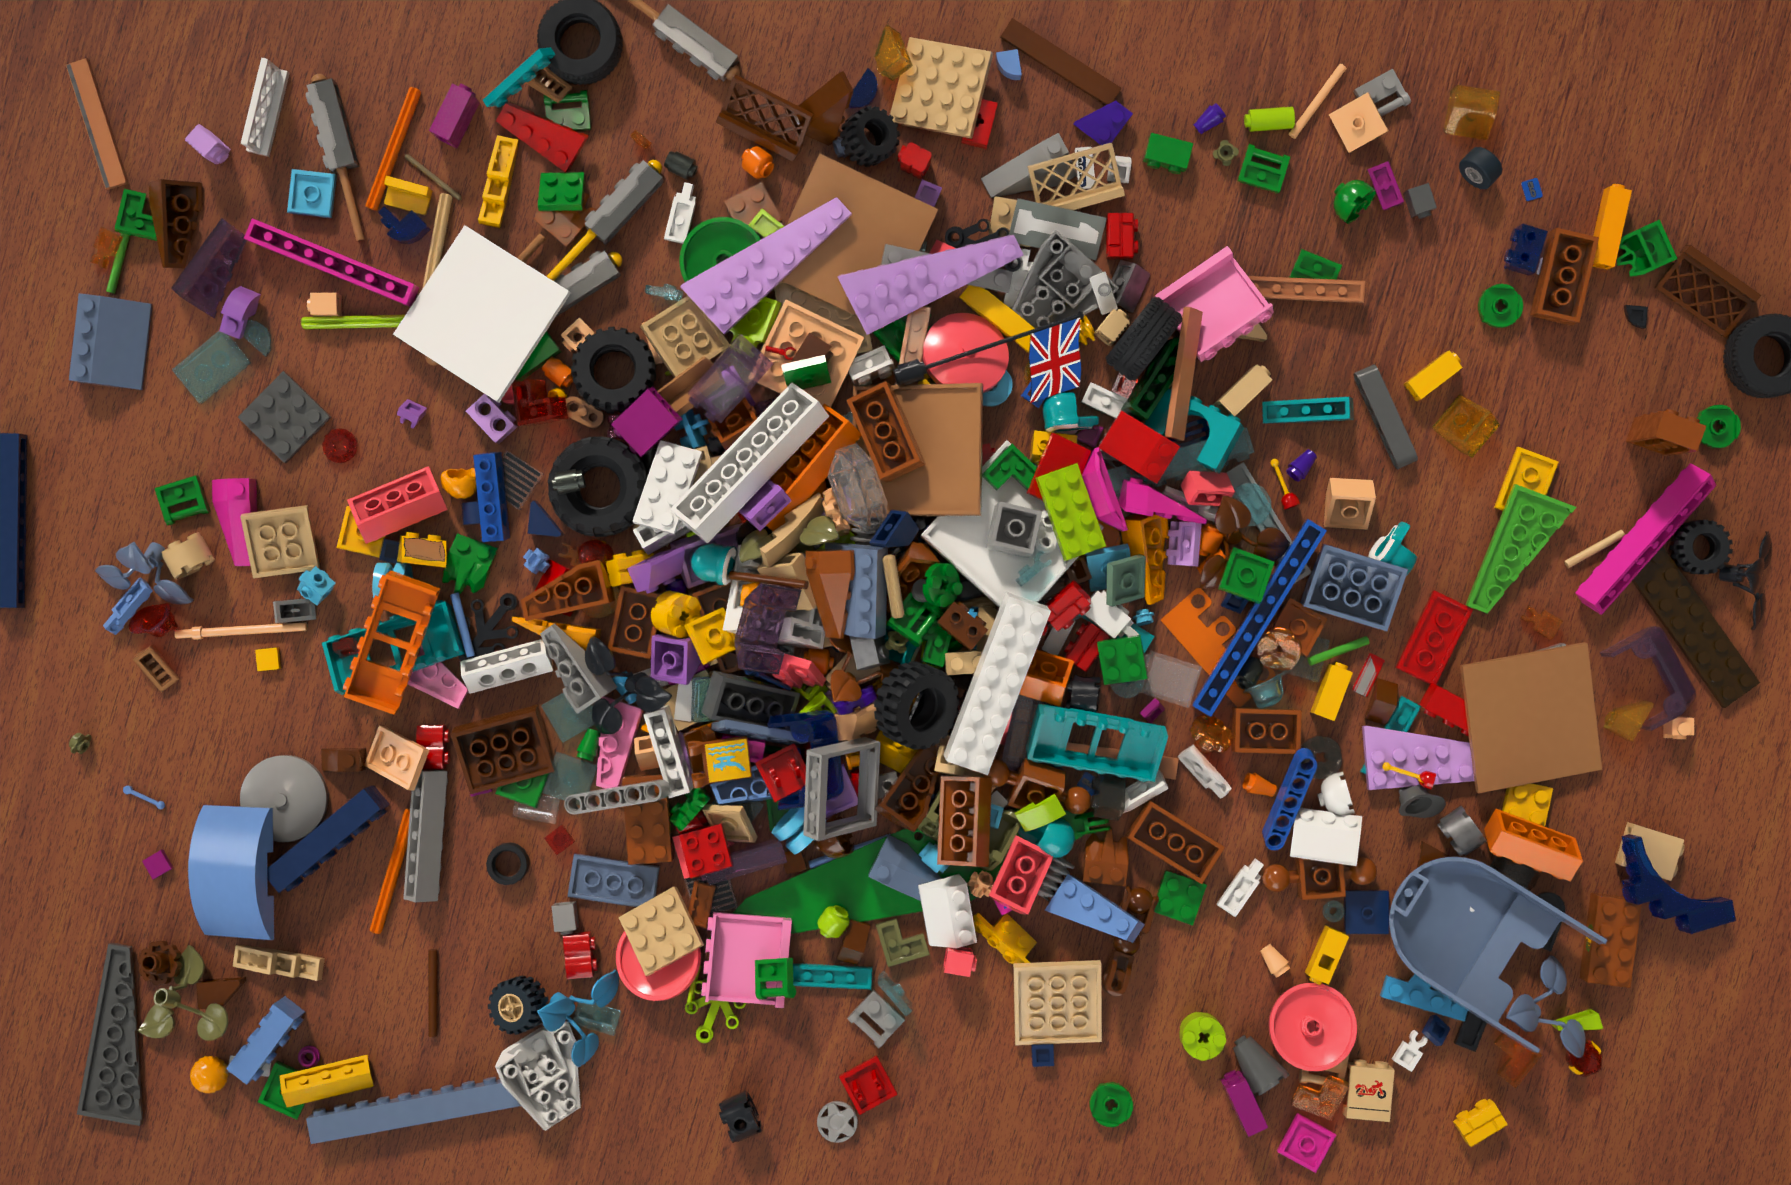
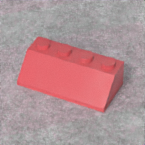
[347,466,448,544]

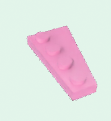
[596,696,643,788]

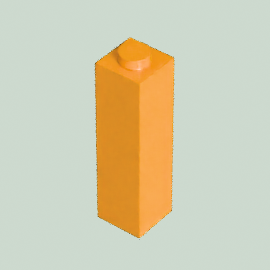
[1593,184,1632,270]

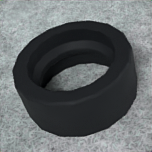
[486,842,530,885]

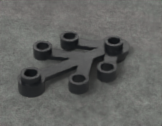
[945,219,1023,272]
[457,593,519,661]

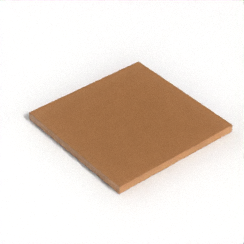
[782,153,938,329]
[851,383,983,517]
[1460,642,1602,793]

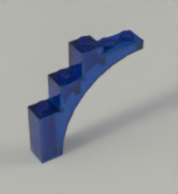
[1621,834,1736,934]

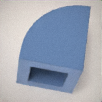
[995,49,1022,80]

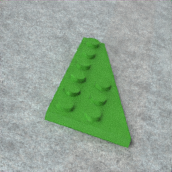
[1465,484,1577,614]

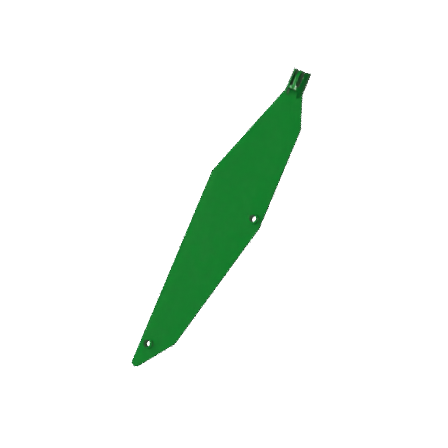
[709,808,1111,939]

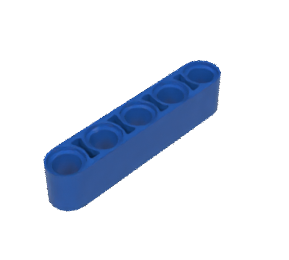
[1262,748,1317,851]

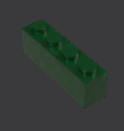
[1121,337,1179,422]

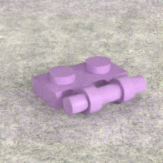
[1166,521,1202,567]

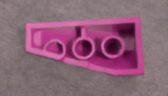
[1118,477,1207,524]
[212,478,257,566]

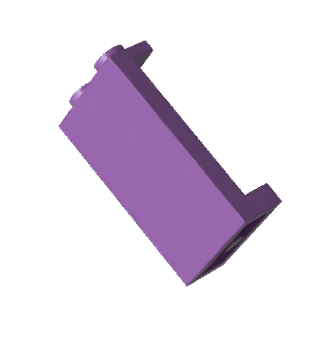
[738,479,792,531]

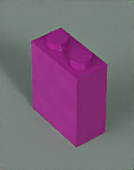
[429,83,480,149]
[611,387,683,457]
[1220,1070,1268,1137]

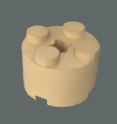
[161,532,215,579]

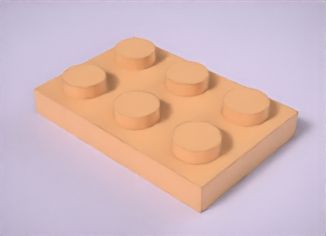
[364,725,429,791]

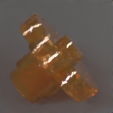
[1190,714,1233,754]

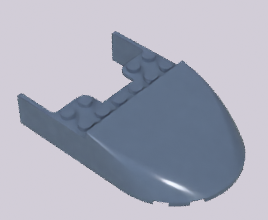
[1389,857,1608,1053]

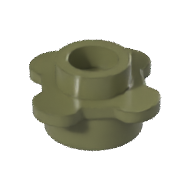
[1213,140,1239,166]
[885,631,909,653]
[69,733,92,754]

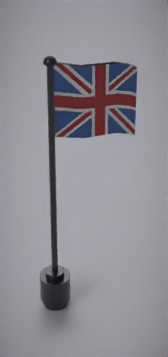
[893,311,1084,403]

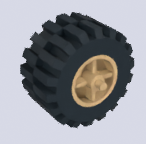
[488,976,548,1035]

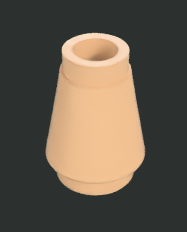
[1260,944,1290,978]

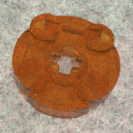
[1257,628,1302,670]

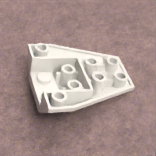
[495,1021,581,1131]

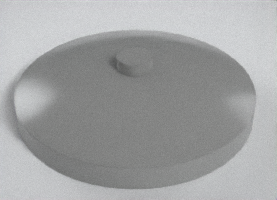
[240,755,329,842]

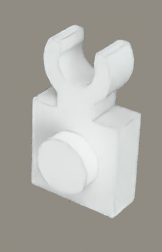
[1392,1030,1428,1072]

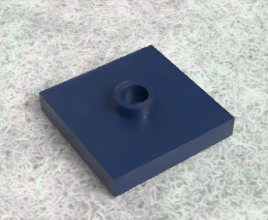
[1344,890,1389,934]

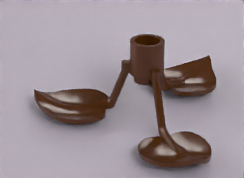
[1200,496,1290,589]

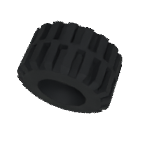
[840,106,900,167]
[1670,520,1733,574]

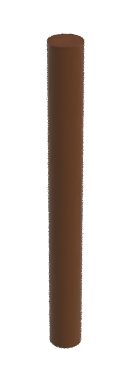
[729,571,809,589]
[428,949,437,1037]

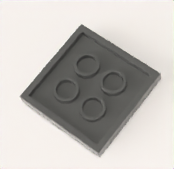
[238,371,331,463]

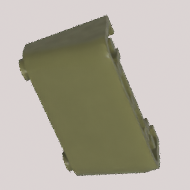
[918,775,1021,871]

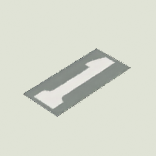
[1009,198,1107,260]

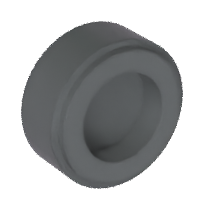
[911,579,927,602]

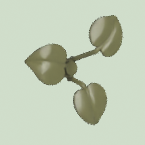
[739,498,839,563]
[138,945,228,1041]

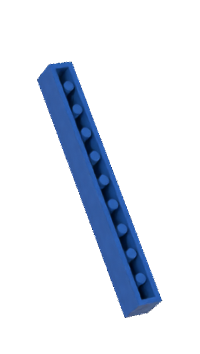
[1192,519,1327,717]

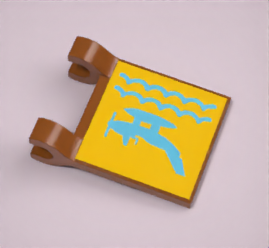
[687,736,752,788]

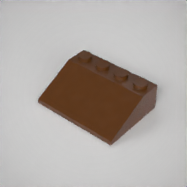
[451,704,555,794]

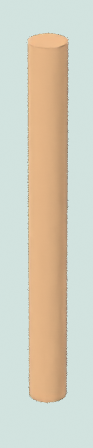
[1289,64,1347,139]

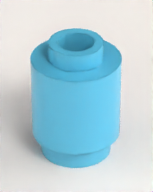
[918,842,950,874]

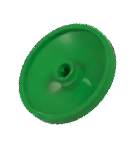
[679,217,761,282]

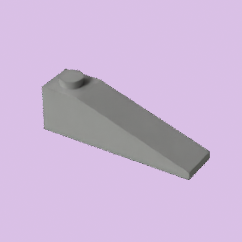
[981,133,1077,198]

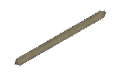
[405,154,462,200]

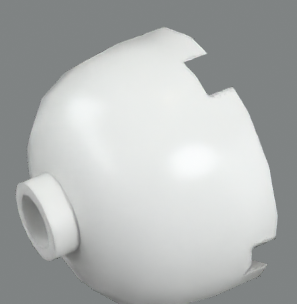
[1318,771,1355,815]

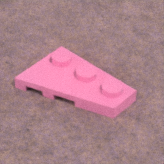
[408,645,468,709]

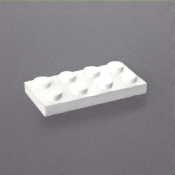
[633,440,703,535]

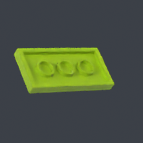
[1035,463,1106,561]

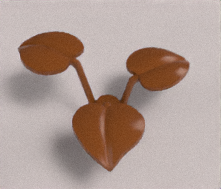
[829,634,899,702]

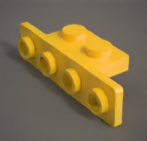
[973,913,1037,964]

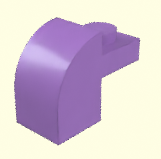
[219,286,261,339]

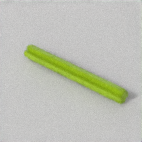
[301,315,405,329]

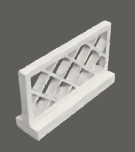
[241,58,290,157]

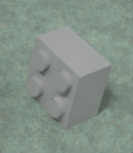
[986,501,1042,558]

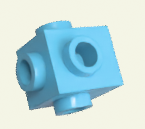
[297,566,336,606]

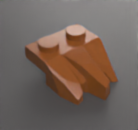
[533,193,597,248]
[1082,828,1129,887]

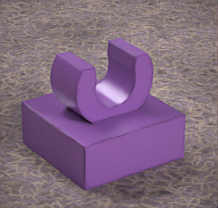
[397,399,427,428]

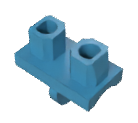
[674,409,710,449]

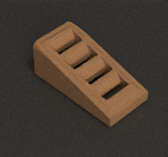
[525,67,572,104]
[133,644,179,693]

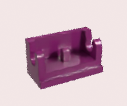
[1368,161,1404,211]

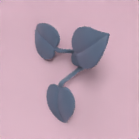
[95,542,194,605]
[1506,955,1586,1057]

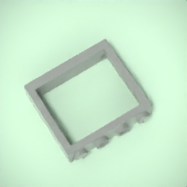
[803,737,881,841]

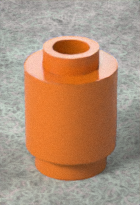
[542,356,573,388]

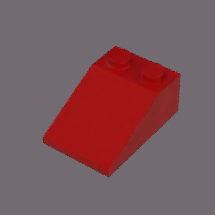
[1099,410,1180,484]

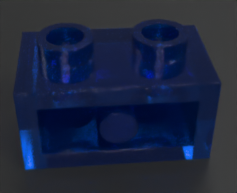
[1504,224,1548,276]

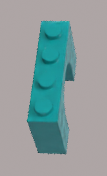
[1144,388,1244,474]

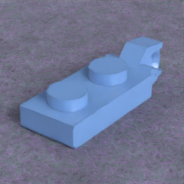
[103,577,153,635]

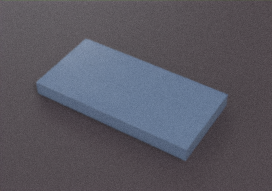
[711,720,809,745]
[567,853,660,907]

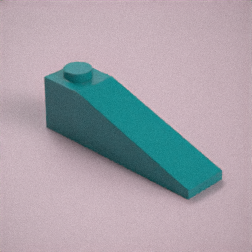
[1262,397,1354,424]

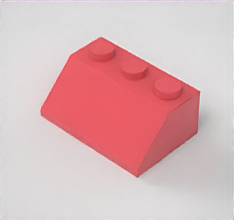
[988,835,1053,915]

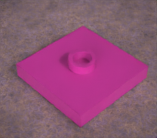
[1277,1113,1336,1173]

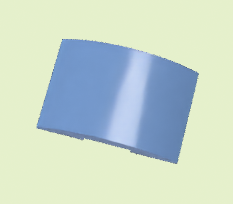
[188,805,274,940]

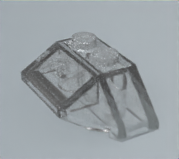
[828,443,888,533]

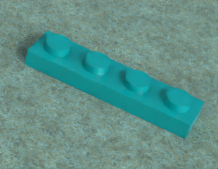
[483,47,556,108]

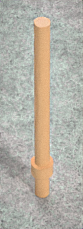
[175,622,307,640]

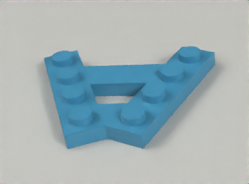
[1380,974,1468,1022]

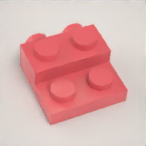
[766,651,826,689]

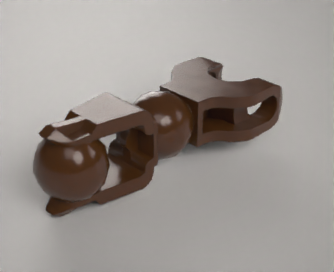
[1101,886,1159,996]

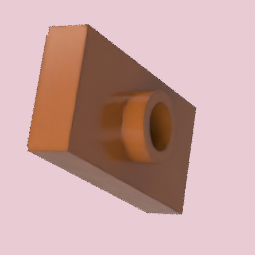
[688,881,716,929]

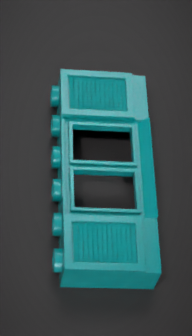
[322,600,465,695]
[1026,703,1168,782]

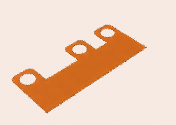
[1161,588,1275,707]

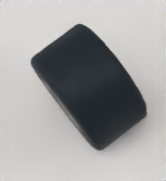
[1459,147,1503,189]

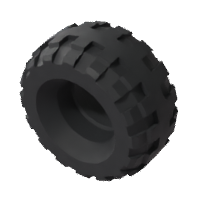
[548,436,648,537]

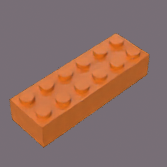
[766,403,862,531]

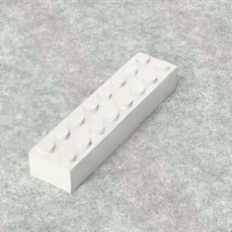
[670,383,829,544]
[943,592,1051,775]

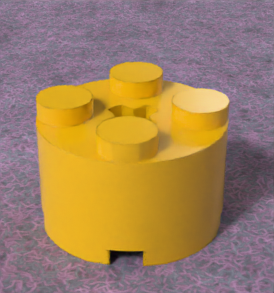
[651,591,701,638]

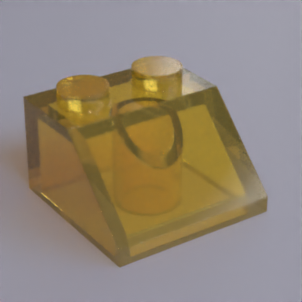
[1444,85,1500,140]
[1432,395,1500,458]

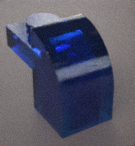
[378,206,431,244]

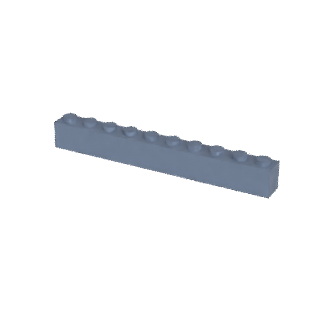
[306,1077,521,1144]

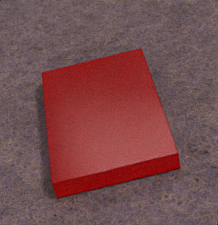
[1027,433,1091,501]

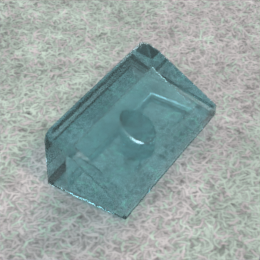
[573,1002,621,1035]

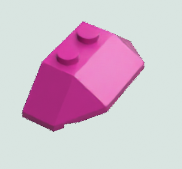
[1082,447,1128,532]

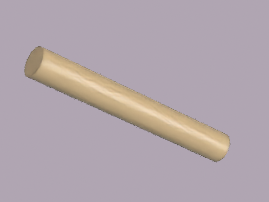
[1564,530,1625,568]

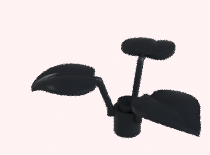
[1719,531,1772,630]
[585,636,672,734]

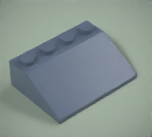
[69,293,153,390]
[823,542,888,639]
[1300,544,1408,631]

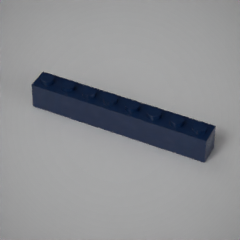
[0,433,27,608]

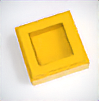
[255,647,281,671]

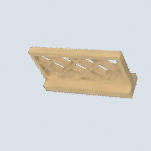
[1027,143,1125,210]

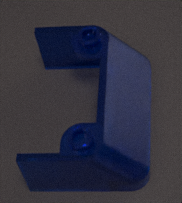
[768,710,844,810]

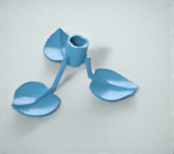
[537,969,619,1067]

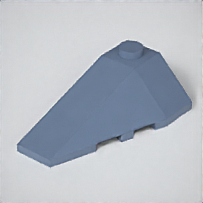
[868,834,942,901]

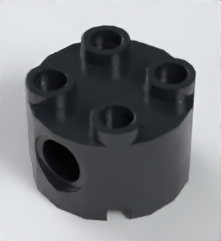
[1066,675,1101,713]
[719,1091,763,1143]

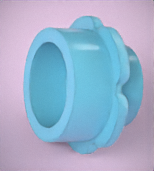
[1133,609,1154,626]

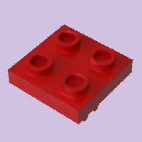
[755,743,806,803]
[679,824,733,879]
[839,1055,898,1115]

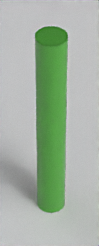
[106,233,130,294]
[1308,636,1370,666]

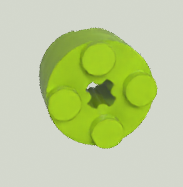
[1179,1012,1226,1061]

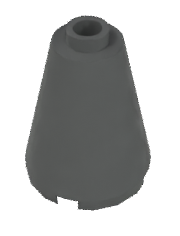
[1233,1035,1289,1098]

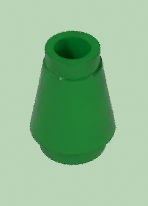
[576,728,600,762]

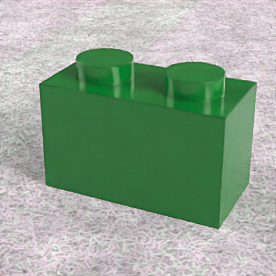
[1142,133,1193,174]

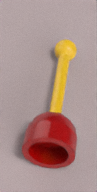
[1270,459,1300,510]
[1382,762,1436,790]

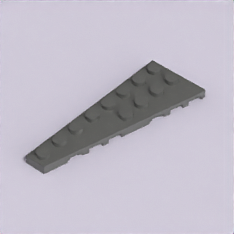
[77,943,143,1126]

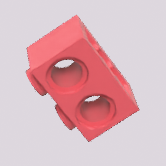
[943,947,977,977]

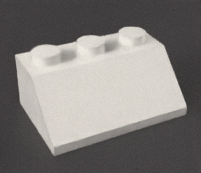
[1290,808,1362,866]
[918,874,977,948]

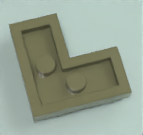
[876,918,930,967]

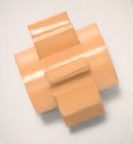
[967,870,994,898]

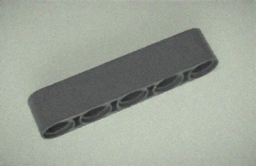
[1353,364,1418,470]

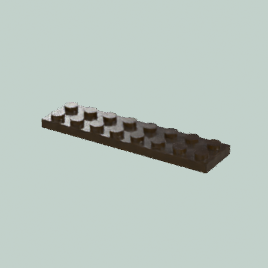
[1632,546,1760,708]

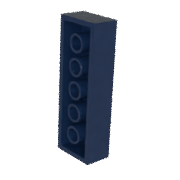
[267,785,390,893]

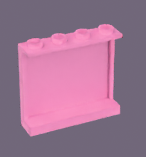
[1155,246,1274,362]
[701,912,792,1008]

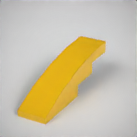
[478,135,519,228]
[959,285,1035,353]

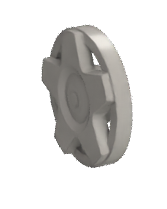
[817,1101,858,1143]

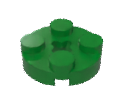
[1478,284,1523,328]
[1697,405,1741,448]
[923,563,963,607]
[1089,1082,1133,1127]

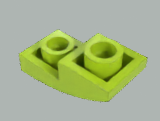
[1014,794,1066,832]

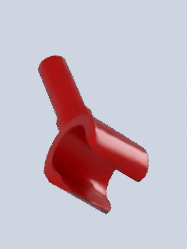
[765,346,796,360]

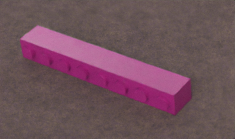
[244,218,420,307]
[1575,463,1717,615]

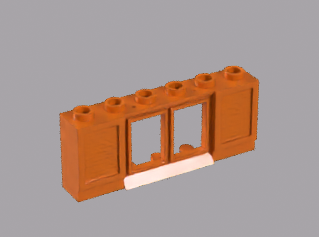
[343,570,441,715]

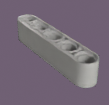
[564,779,670,814]

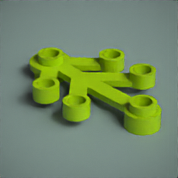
[685,978,746,1043]

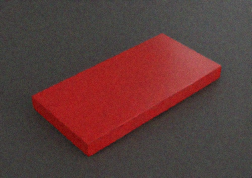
[1395,590,1474,685]

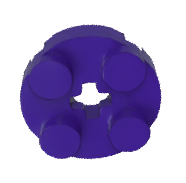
[833,685,877,715]

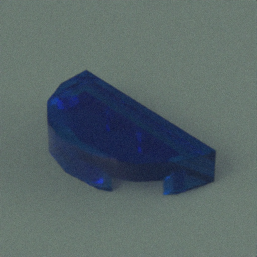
[849,68,877,108]

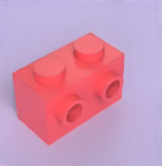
[1180,471,1235,506]

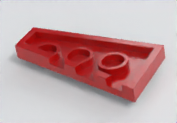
[496,102,589,173]

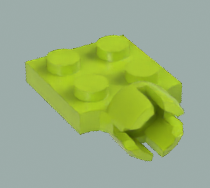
[729,297,782,358]

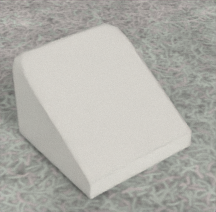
[1107,156,1132,183]

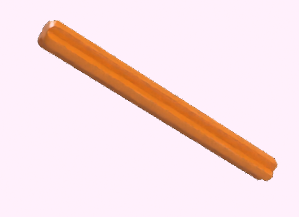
[366,87,421,211]
[370,808,410,934]

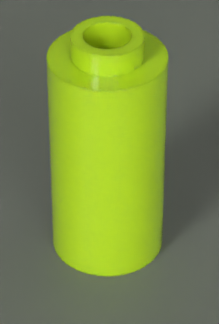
[1244,107,1295,132]

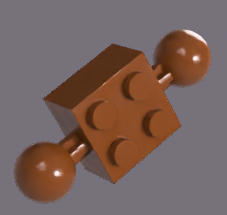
[982,758,1091,814]
[1262,857,1377,900]

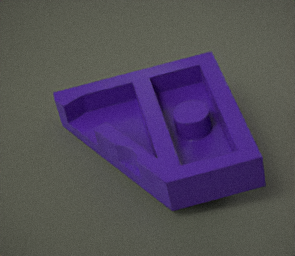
[1074,101,1133,145]

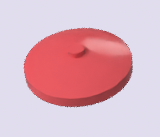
[922,313,1009,393]
[616,931,701,1001]
[1269,983,1357,1071]

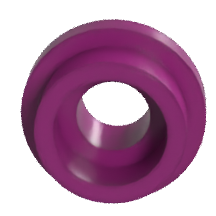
[298,1046,320,1068]

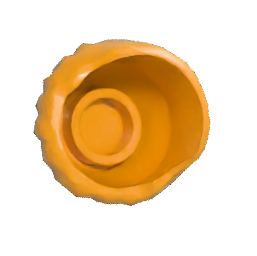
[440,468,477,499]
[190,1056,229,1093]

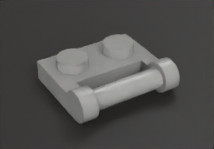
[1353,69,1411,117]
[847,989,905,1049]

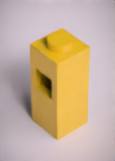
[1403,350,1463,401]
[1310,662,1353,721]
[1305,925,1349,985]

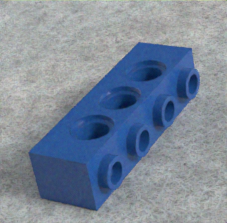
[473,452,510,542]

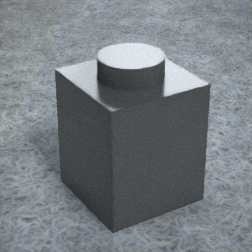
[1403,183,1437,219]

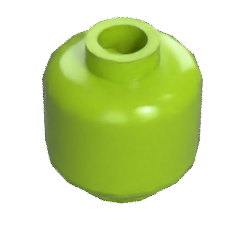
[817,905,850,938]

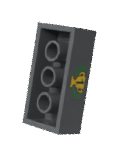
[701,671,800,731]

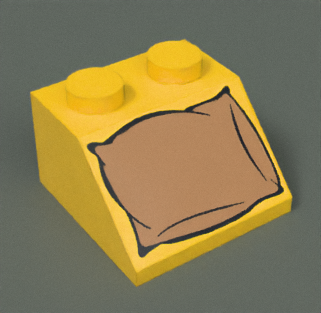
[397,532,446,568]

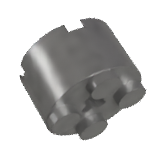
[1437,806,1487,856]

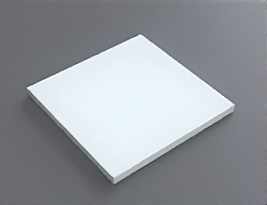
[393,225,571,403]
[920,440,1104,608]

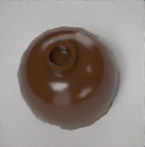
[814,813,855,859]

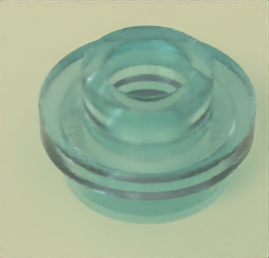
[1322,900,1345,922]

